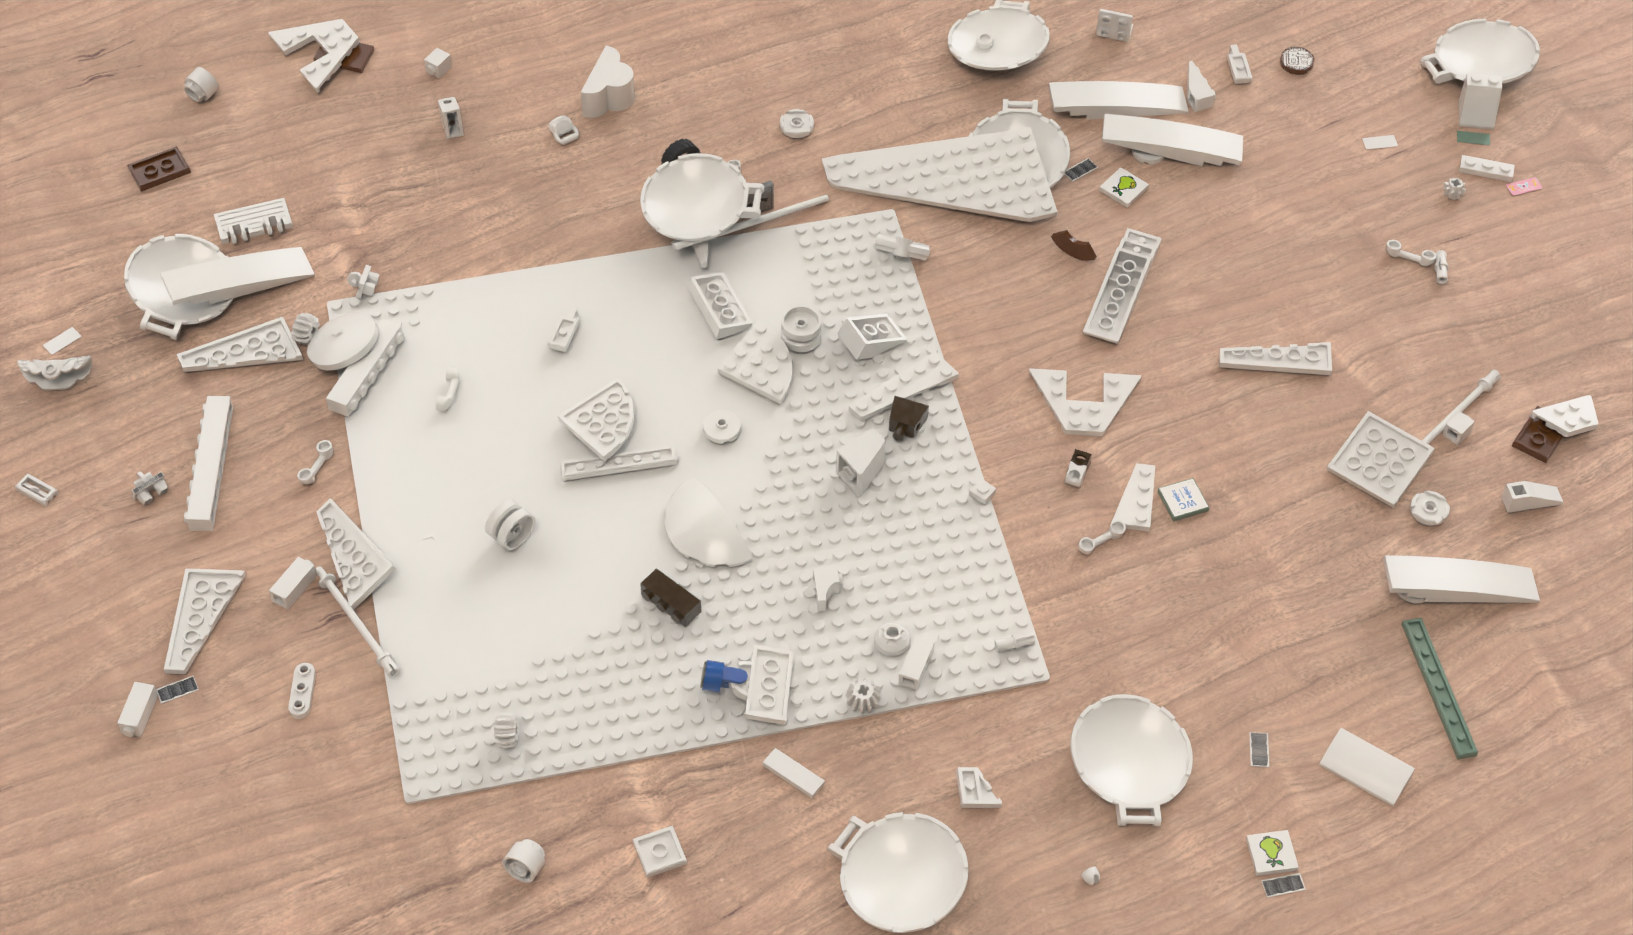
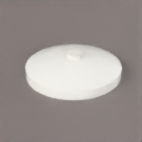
[307,312,379,370]

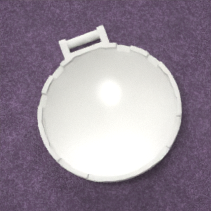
[948,0,1050,70]
[1420,19,1540,84]
[969,99,1070,188]
[640,153,764,241]
[124,234,234,340]
[1070,694,1193,826]
[827,812,968,933]

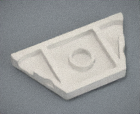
[1530,395,1599,437]

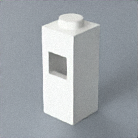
[269,557,317,610]
[898,636,935,691]
[117,682,158,737]

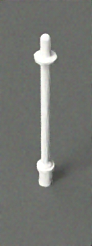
[1422,369,1501,444]
[316,566,400,678]

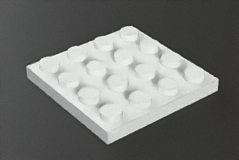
[1327,411,1434,508]

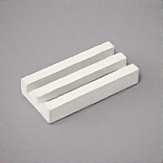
[15,474,59,507]

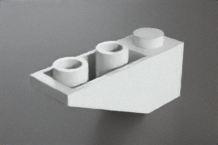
[1187,61,1216,112]
[1501,481,1563,513]

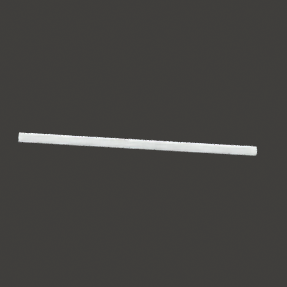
[672,195,829,250]

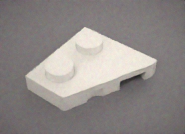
[956,767,1002,808]

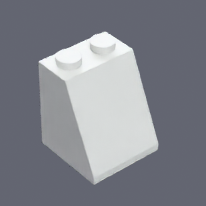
[1458,73,1502,130]
[836,428,886,498]

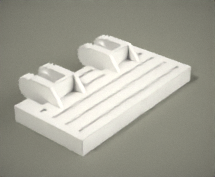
[214,198,293,244]

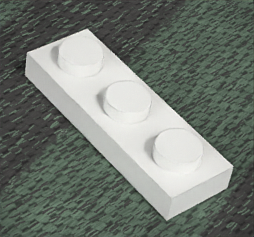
[1459,155,1515,182]

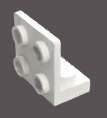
[1096,9,1133,42]

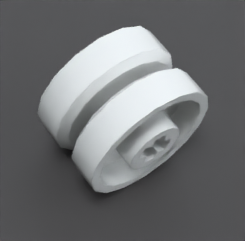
[781,305,821,352]
[485,499,535,550]

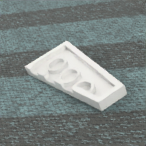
[1111,463,1155,532]

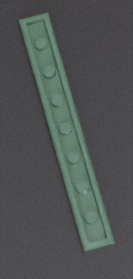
[1401,617,1478,760]

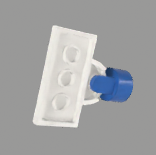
[700,645,794,725]

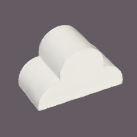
[581,46,635,118]

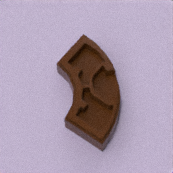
[1051,230,1097,261]

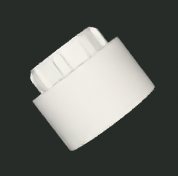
[184,67,219,102]
[502,839,545,883]

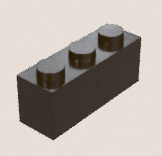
[640,568,701,627]

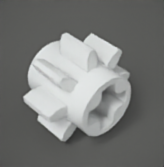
[1443,178,1466,200]

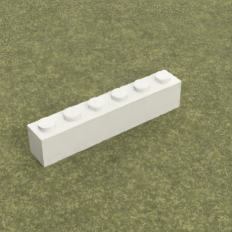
[326,318,404,417]

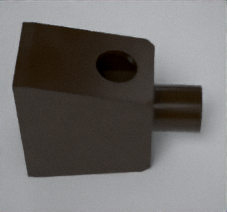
[889,396,929,441]

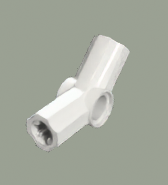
[874,233,930,260]

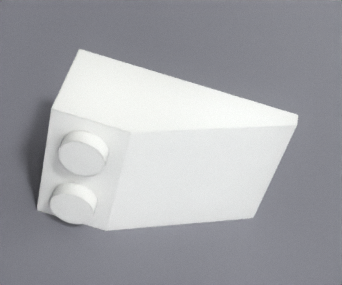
[837,314,907,360]

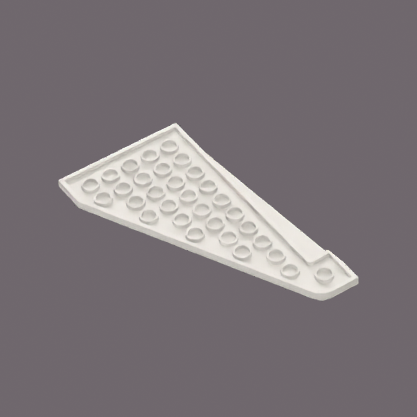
[822,126,1057,222]

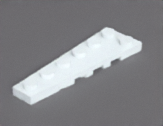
[1219,342,1332,375]
[849,351,959,422]

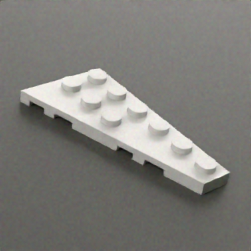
[177,317,303,372]
[316,498,396,610]
[164,569,246,674]

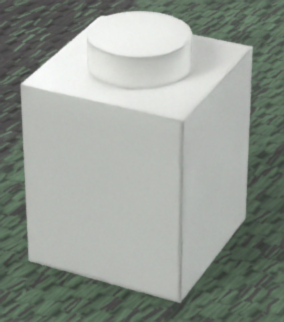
[424,48,452,78]
[1442,411,1475,446]

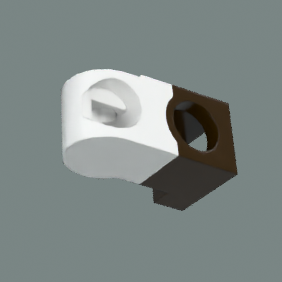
[1065,449,1092,488]

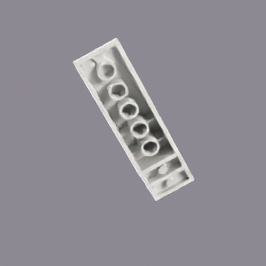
[1049,81,1188,120]
[1102,114,1243,166]
[1083,228,1162,344]
[161,247,315,305]
[1383,555,1540,603]

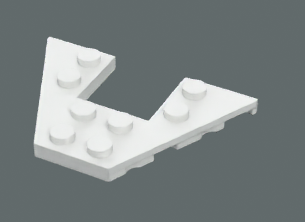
[268,19,360,93]
[1029,368,1141,437]

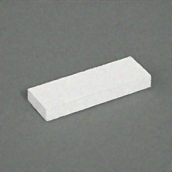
[763,748,825,799]

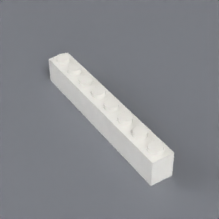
[184,396,233,531]

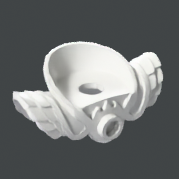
[17,356,92,391]

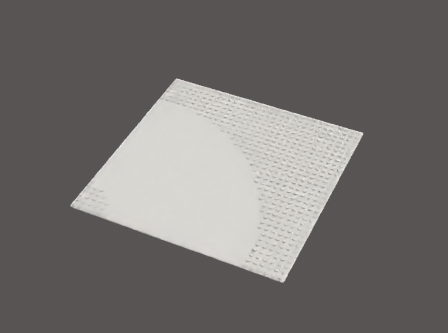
[327,209,1050,804]

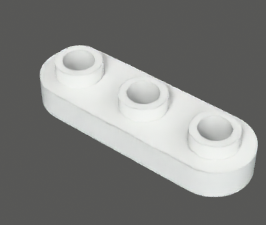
[288,663,316,719]

